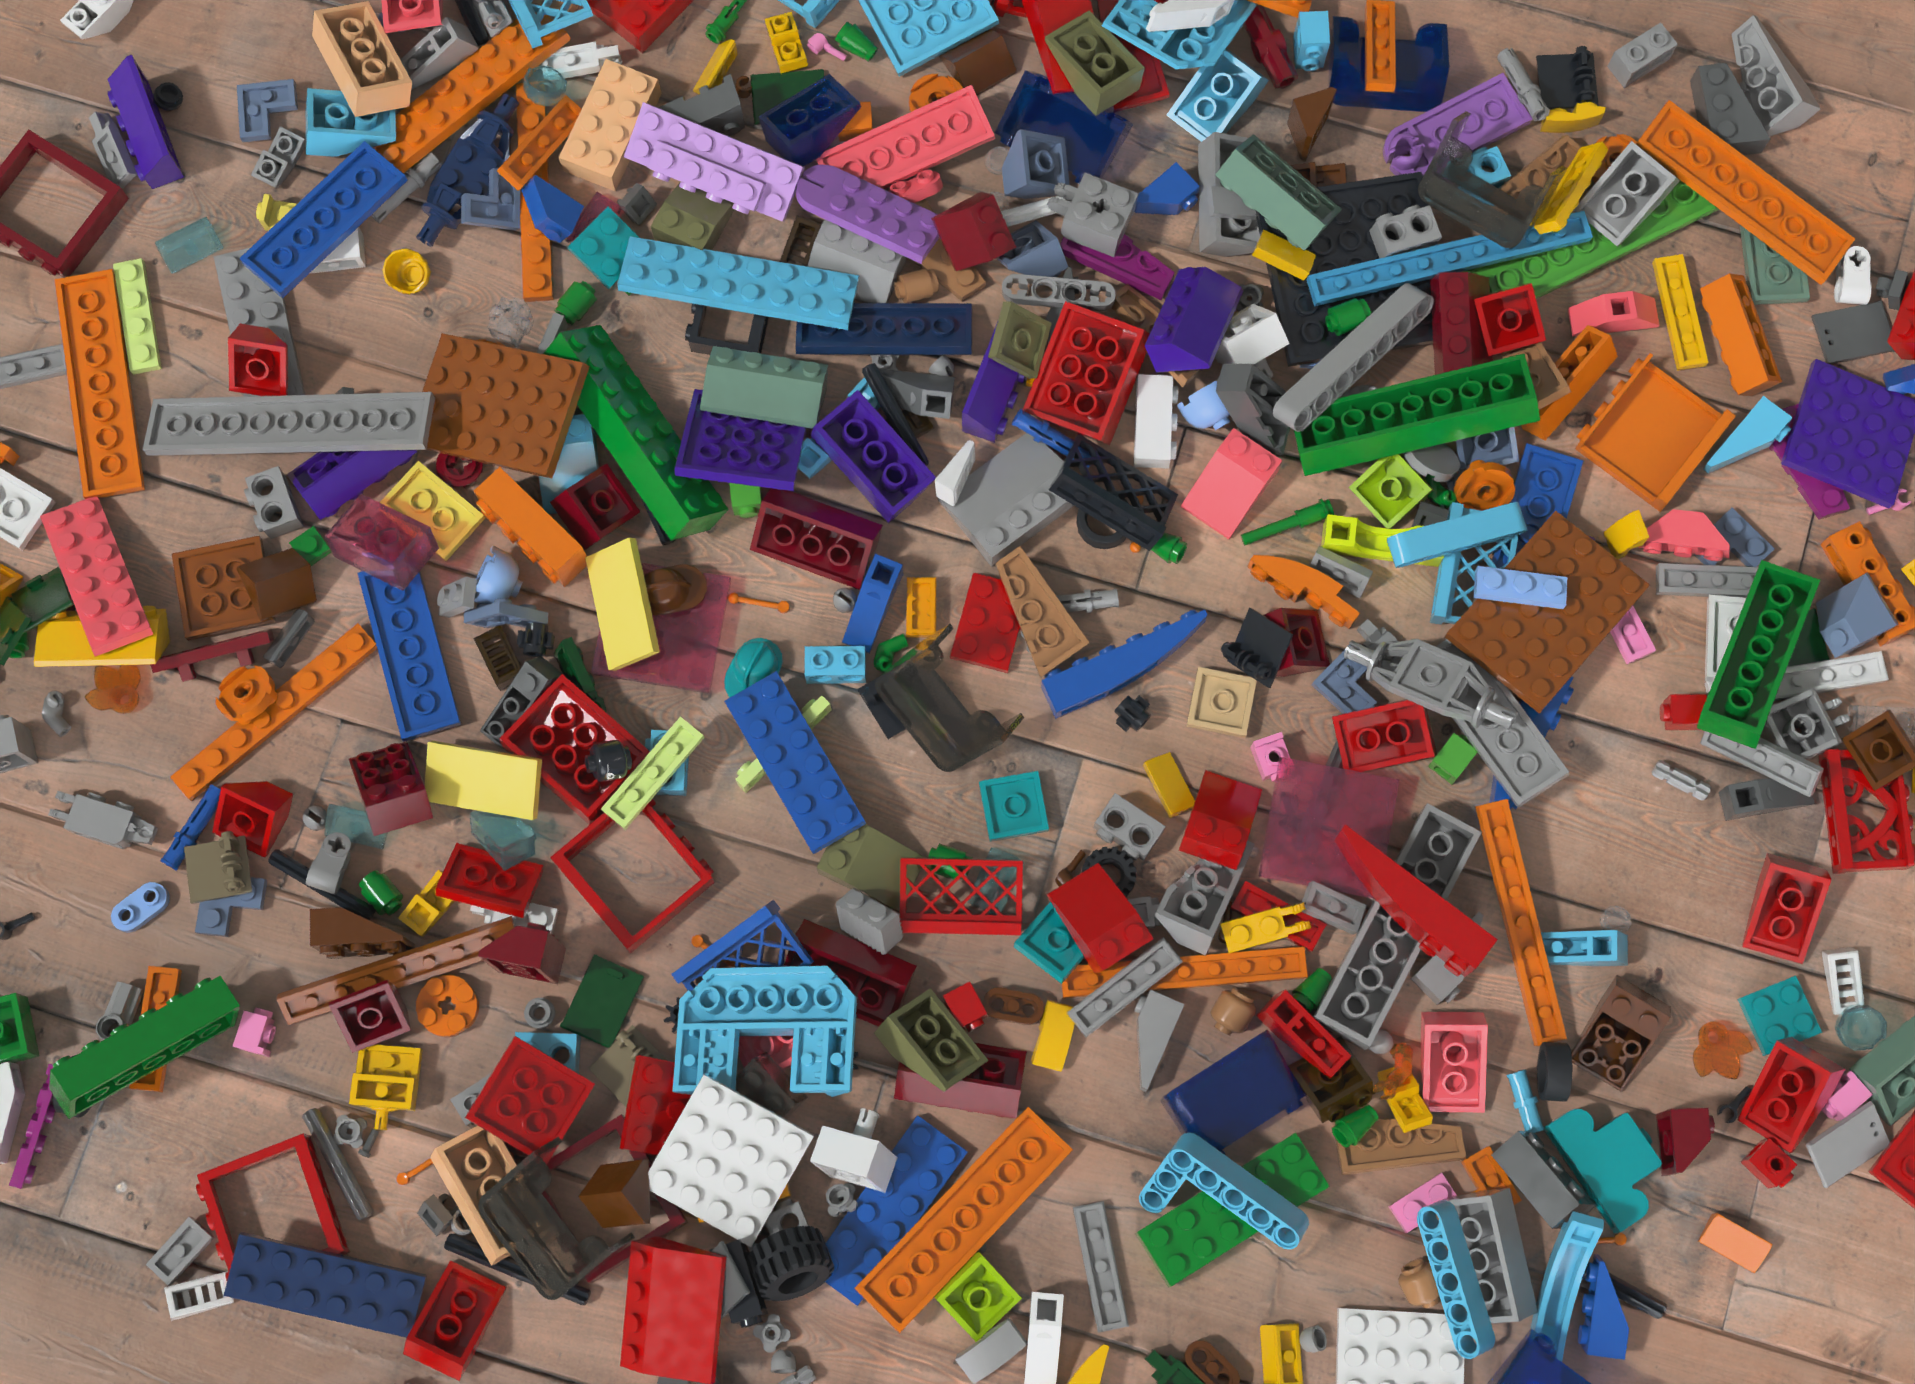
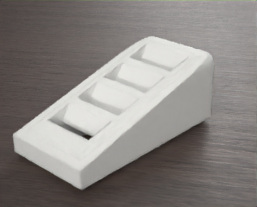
[935,440,976,506]
[1822,947,1865,1015]
[164,1271,234,1321]

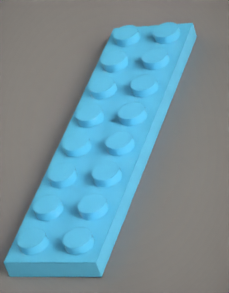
[617,236,859,330]

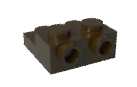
[1288,1036,1376,1123]

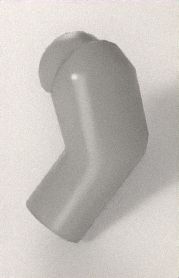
[42,691,71,737]

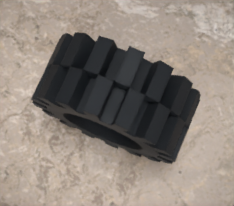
[1081,846,1137,897]

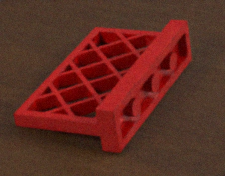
[899,857,1023,935]

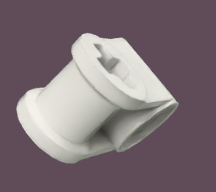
[1834,246,1872,305]

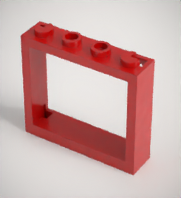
[550,799,715,953]
[196,1133,350,1281]

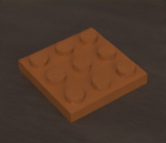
[172,536,276,641]

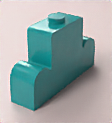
[1544,1109,1662,1233]

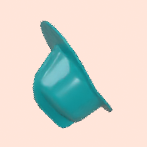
[724,638,783,698]

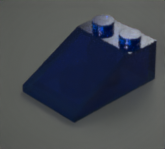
[759,74,861,166]

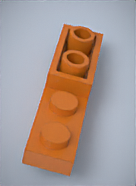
[1248,555,1360,629]

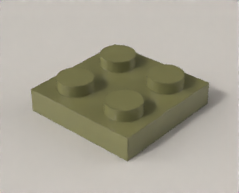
[988,301,1052,378]

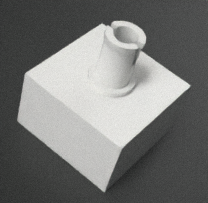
[1215,304,1289,378]
[810,1108,898,1193]

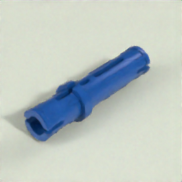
[1011,409,1091,468]
[160,784,221,871]

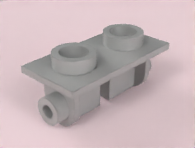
[472,0,513,38]

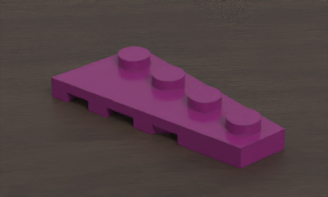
[1060,234,1175,300]
[1769,404,1850,520]
[9,1064,56,1189]

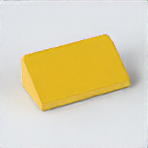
[693,39,738,94]
[1252,230,1316,281]
[1143,752,1195,819]
[1260,1323,1303,1384]

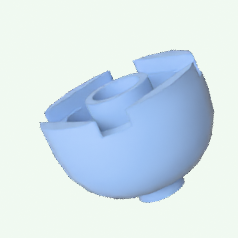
[1177,380,1231,431]
[474,546,523,604]

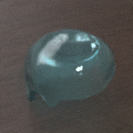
[523,66,567,107]
[1835,1004,1887,1051]

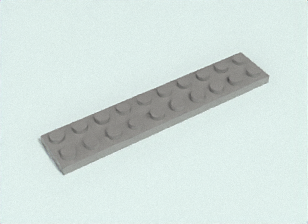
[142,392,435,456]

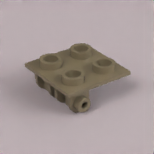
[184,831,253,904]
[588,1025,668,1108]

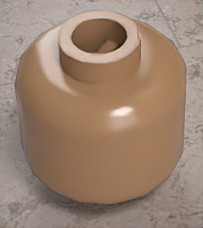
[1210,988,1256,1036]
[1398,1258,1440,1308]

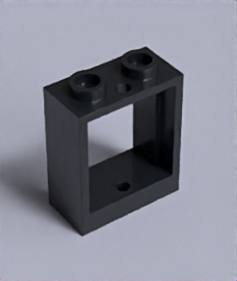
[685,304,769,355]
[709,1239,769,1328]

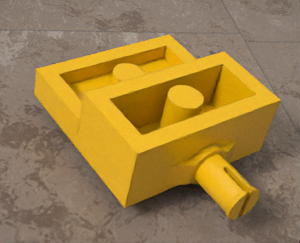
[349,1045,423,1130]

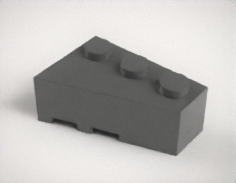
[1690,63,1770,155]
[658,74,745,136]
[1216,364,1290,455]
[1491,1130,1597,1229]

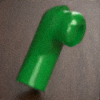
[1425,474,1456,508]
[873,633,909,672]

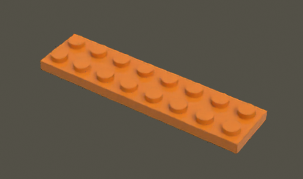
[372,13,571,173]
[1636,100,1855,285]
[54,269,145,499]
[854,1107,1073,1334]

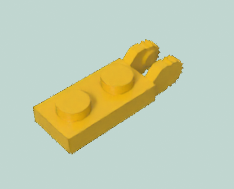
[1220,902,1311,953]

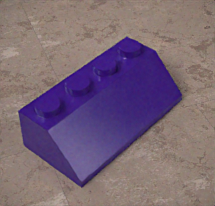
[107,55,184,189]
[1145,267,1243,372]
[962,321,1026,443]
[811,390,936,523]
[287,450,417,520]

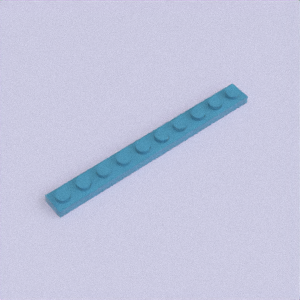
[1306,211,1593,306]

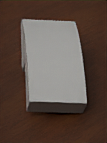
[251,126,306,189]
[955,1318,1027,1384]

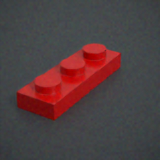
[1230,881,1327,952]

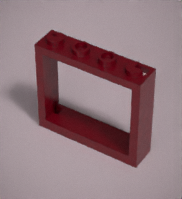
[0,129,129,278]
[525,1114,688,1283]

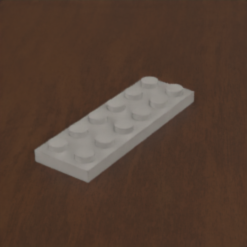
[214,247,305,397]
[1436,639,1569,808]

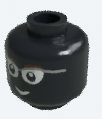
[585,740,632,782]

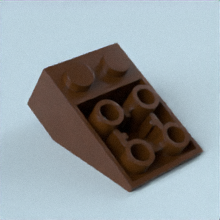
[310,907,415,959]
[1571,975,1671,1092]

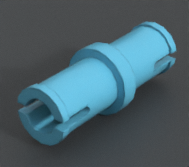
[1506,1069,1545,1133]

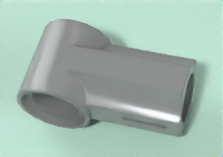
[95,982,144,1040]

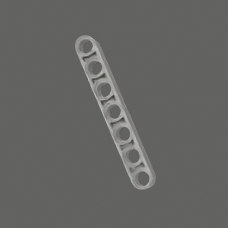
[1273,283,1434,432]

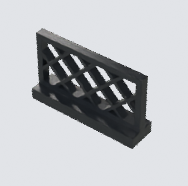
[1049,433,1178,551]

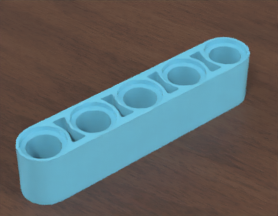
[1386,502,1528,568]
[1417,1200,1495,1359]

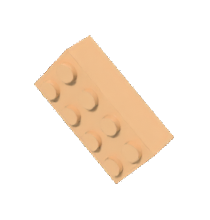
[312,1,412,117]
[559,59,662,192]
[430,1126,552,1266]

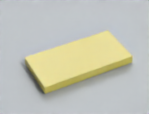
[585,538,660,671]
[425,741,542,820]

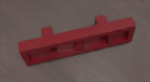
[150,628,275,682]

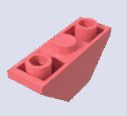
[1568,291,1660,337]
[1639,509,1730,561]

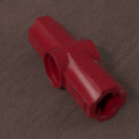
[1243,5,1298,89]

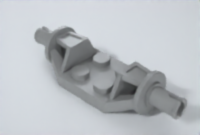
[1344,639,1518,730]

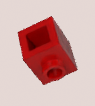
[1660,694,1707,730]
[943,981,987,1032]
[1741,1138,1797,1189]

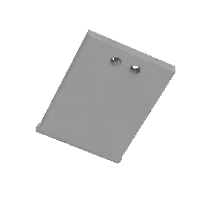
[1806,1101,1890,1188]

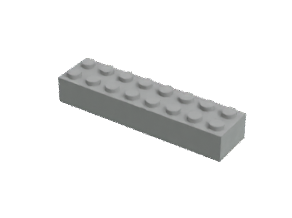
[1313,803,1482,1050]

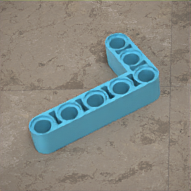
[1139,1133,1309,1249]

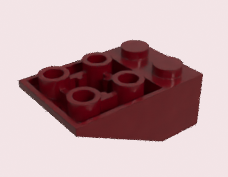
[349,741,433,836]

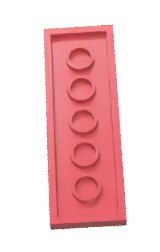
[815,85,995,189]
[40,497,153,657]

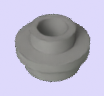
[524,998,555,1029]

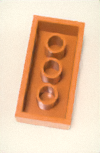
[474,466,587,587]

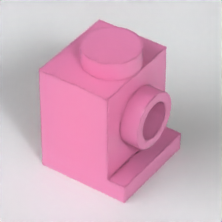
[1250,732,1294,782]
[233,1008,276,1057]
[1822,1071,1873,1121]

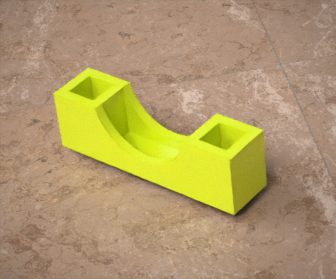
[1321,514,1444,567]

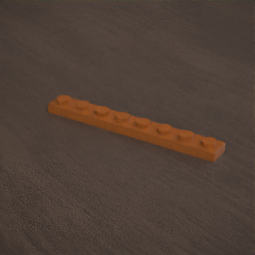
[277,916,516,1025]

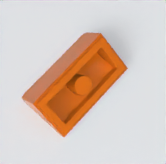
[1698,1213,1773,1273]

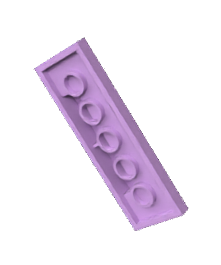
[624,102,805,222]

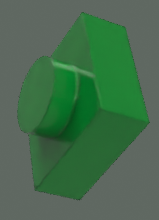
[289,526,332,566]

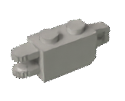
[48,791,158,849]

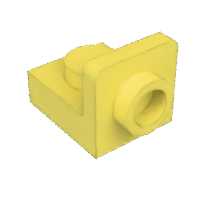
[256,194,297,231]

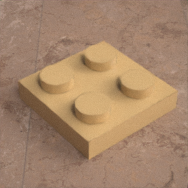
[1186,667,1257,738]

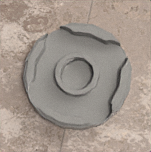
[1404,443,1460,482]

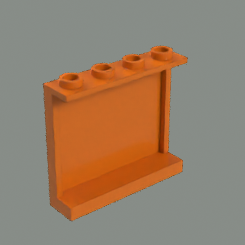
[1575,353,1736,512]

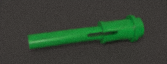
[705,0,747,44]
[1241,498,1334,546]

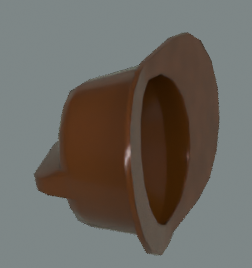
[644,564,707,616]

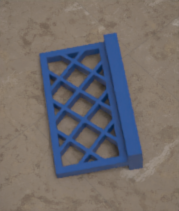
[671,900,814,991]

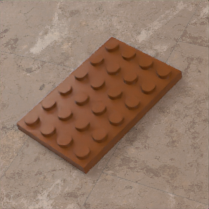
[422,333,590,479]
[1445,511,1650,714]

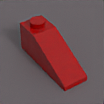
[1256,989,1351,1078]

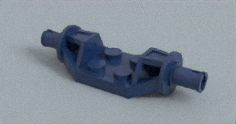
[416,94,519,247]

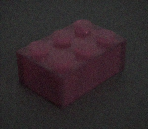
[324,494,439,591]

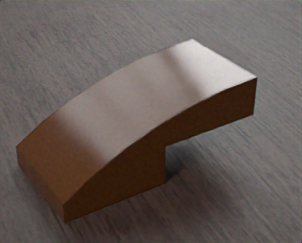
[1290,162,1347,187]

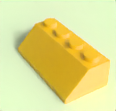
[34,606,170,667]

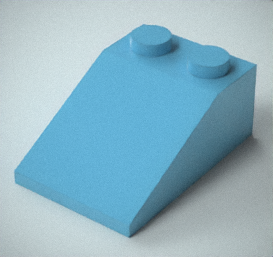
[1167,48,1269,142]
[305,88,396,157]
[538,414,599,514]

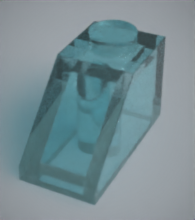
[470,811,536,871]

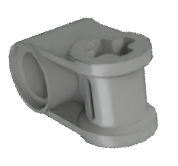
[306,832,351,895]

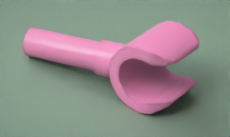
[807,33,847,61]
[1866,489,1911,515]

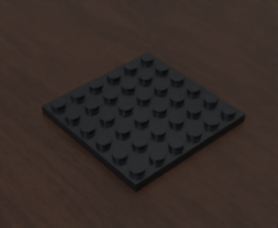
[1255,171,1438,367]

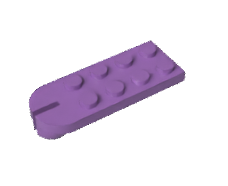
[1383,73,1532,179]
[796,165,939,264]

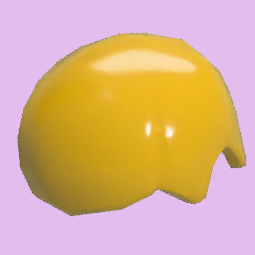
[382,248,431,295]

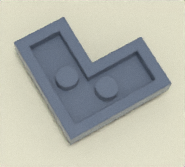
[237,79,298,142]
[461,168,520,230]
[1694,508,1775,567]
[464,599,548,628]
[1312,645,1377,714]
[195,877,268,937]

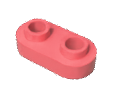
[888,170,943,203]

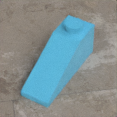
[1704,396,1792,473]
[1541,930,1628,966]

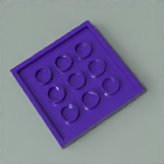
[1781,359,1915,509]
[675,389,806,491]

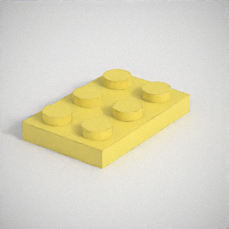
[379,461,485,561]

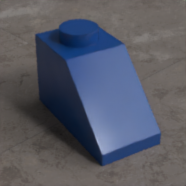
[1134,162,1200,215]
[521,175,584,243]

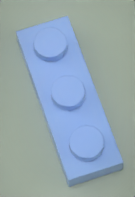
[1474,566,1567,609]

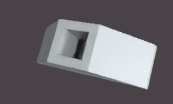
[60,0,133,40]

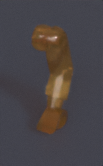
[1373,1042,1413,1100]

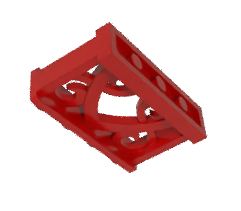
[1818,749,1915,874]

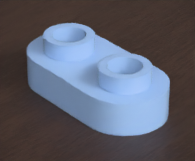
[111,882,170,933]

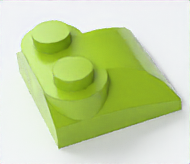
[1349,454,1433,529]
[934,1252,1022,1342]

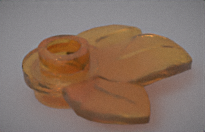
[85,665,141,714]
[1693,1021,1753,1080]

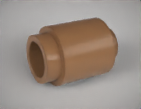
[894,269,939,303]

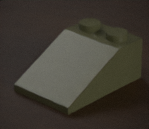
[1045,10,1145,116]
[651,181,735,250]
[817,824,925,913]
[874,988,988,1092]

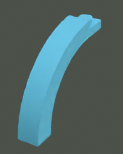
[1521,1211,1604,1384]

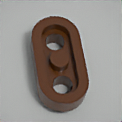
[983,987,1044,1025]
[1184,1340,1240,1384]

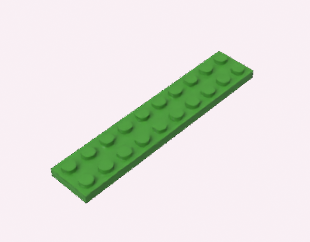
[1462,180,1720,299]

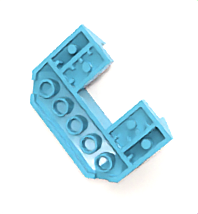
[1102,0,1258,69]
[672,966,857,1097]

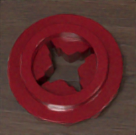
[436,453,483,488]

